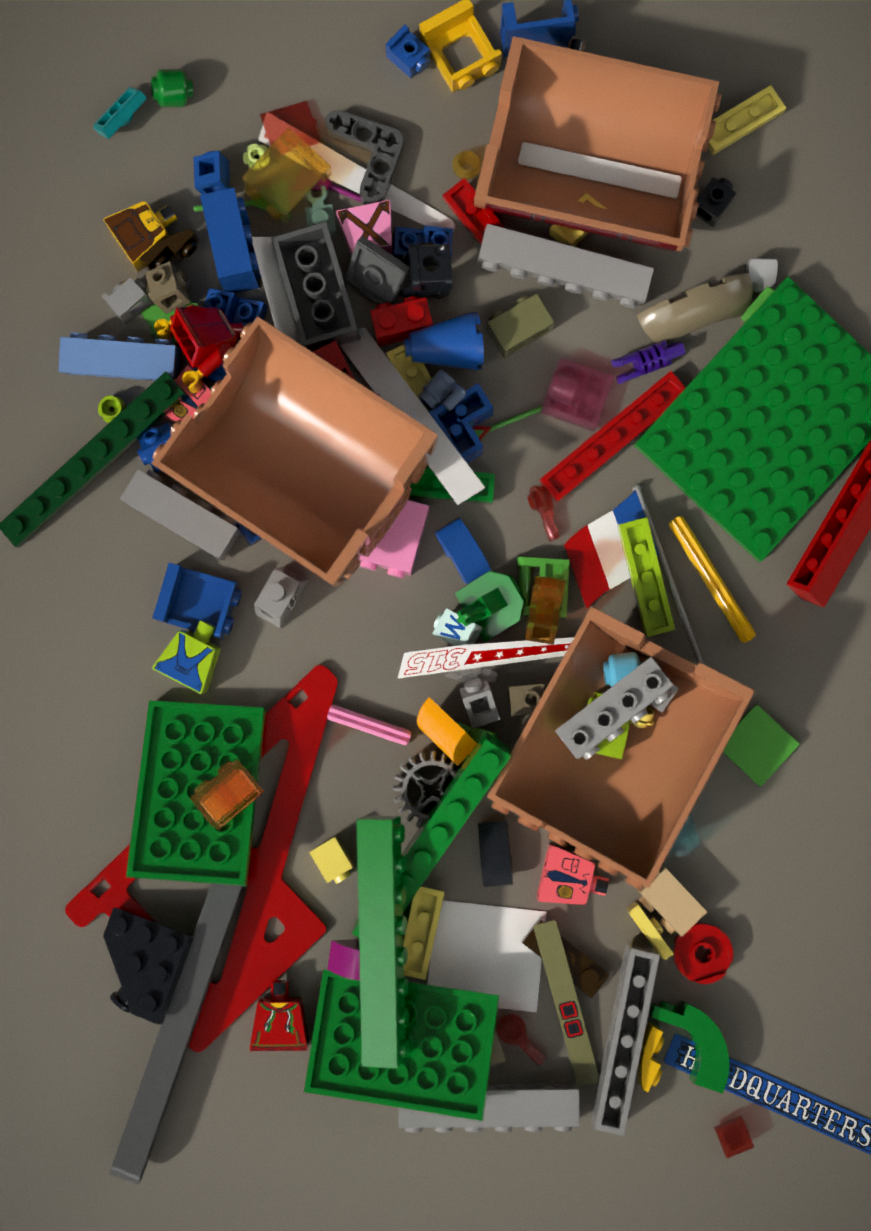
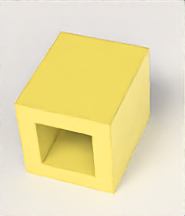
[309,835,354,884]

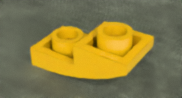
[638,1021,664,1092]

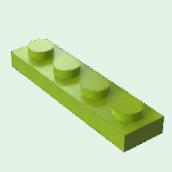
[617,517,675,637]

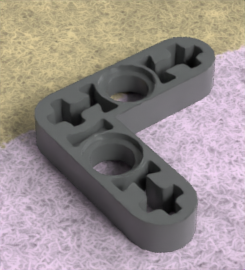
[325,110,404,205]

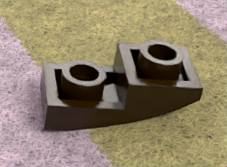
[139,229,199,271]

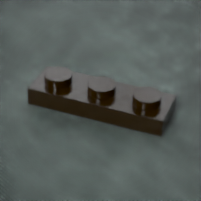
[521,918,610,998]

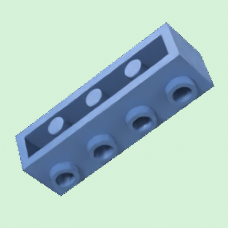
[58,332,181,381]

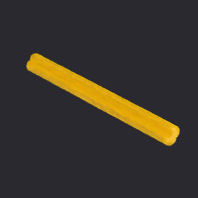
[669,516,756,643]

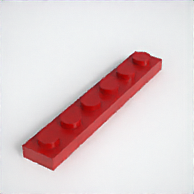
[539,371,685,503]

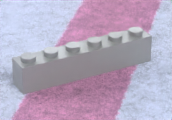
[477,224,654,308]
[591,944,660,1136]
[398,1083,580,1133]

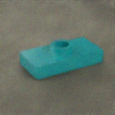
[93,87,147,139]

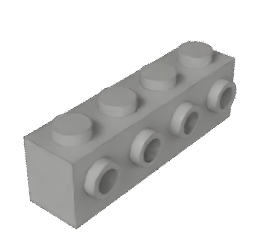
[120,470,241,561]
[555,657,674,760]

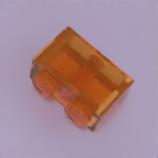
[190,759,264,830]

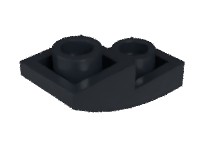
[478,821,513,887]

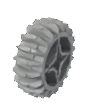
[392,750,461,828]

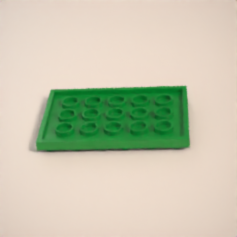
[126,700,266,886]
[304,969,500,1121]

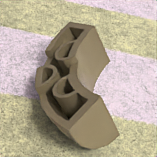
[636,273,753,343]

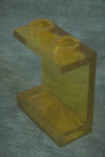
[242,127,332,224]

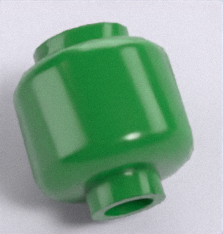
[151,69,193,108]

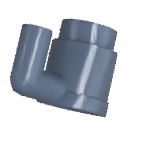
[418,369,466,411]

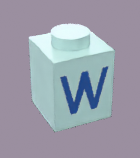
[433,608,483,646]

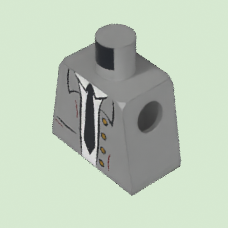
[254,567,308,628]

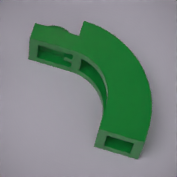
[648,1000,729,1094]

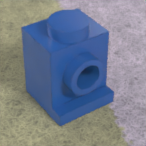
[386,24,430,78]
[193,150,231,194]

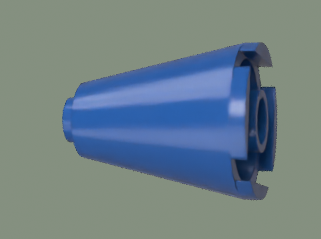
[404,312,484,370]

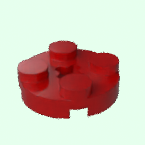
[672,923,733,984]

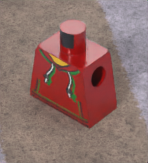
[250,980,309,1051]

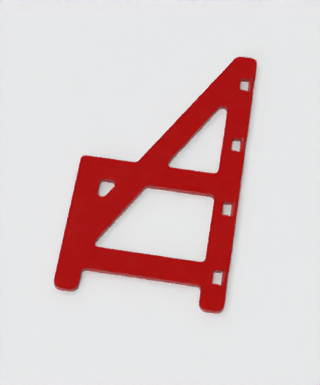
[65,665,338,1053]

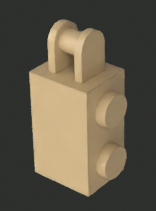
[637,866,707,937]

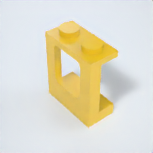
[419,0,502,93]

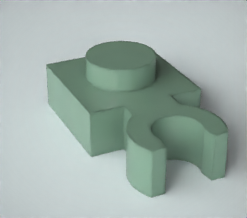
[304,186,337,236]

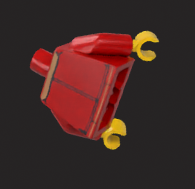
[154,304,244,393]

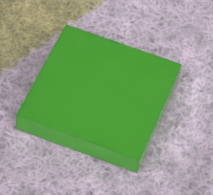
[722,704,800,787]

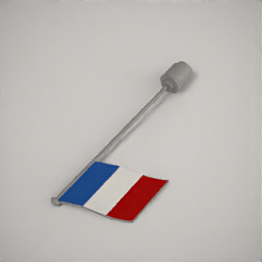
[564,484,704,664]

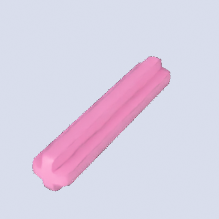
[327,705,412,745]

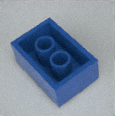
[200,188,262,294]

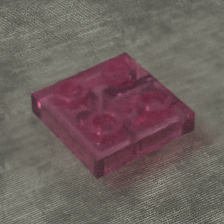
[541,358,614,432]

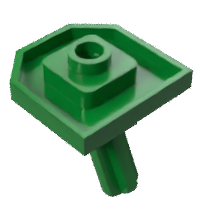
[455,570,526,643]

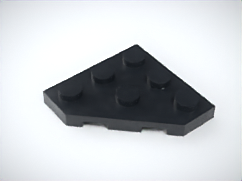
[103,907,194,1024]

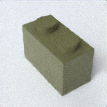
[487,294,555,359]

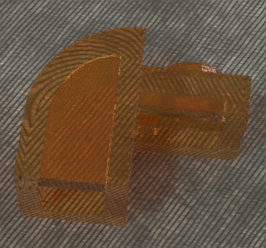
[525,576,565,645]

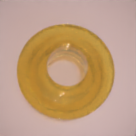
[452,151,480,180]

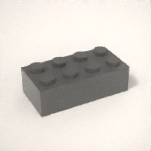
[271,222,361,352]

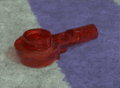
[527,485,560,541]
[496,1014,546,1066]

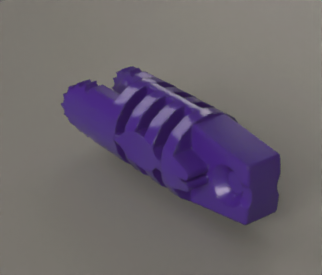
[611,340,686,385]

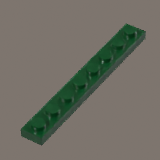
[0,371,187,548]

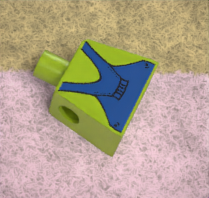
[152,620,221,694]

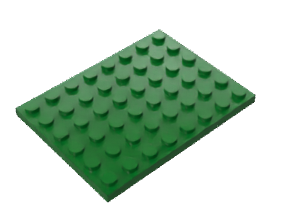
[633,276,871,562]

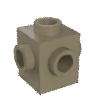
[145,261,191,314]

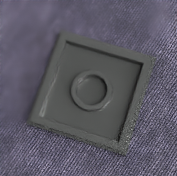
[344,236,410,305]

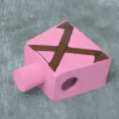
[336,200,392,256]

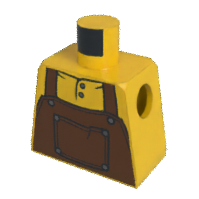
[103,201,178,272]

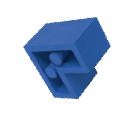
[429,383,494,464]

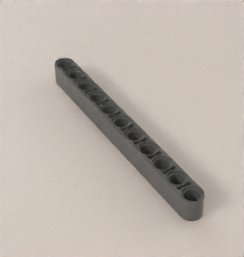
[110,870,249,1184]

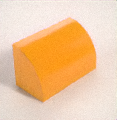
[417,697,477,766]

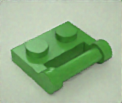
[517,557,570,618]

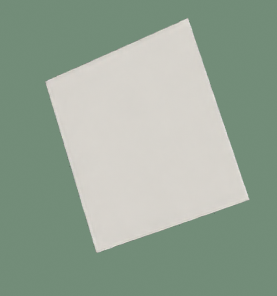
[427,900,547,1012]

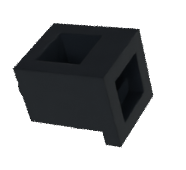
[696,177,736,227]

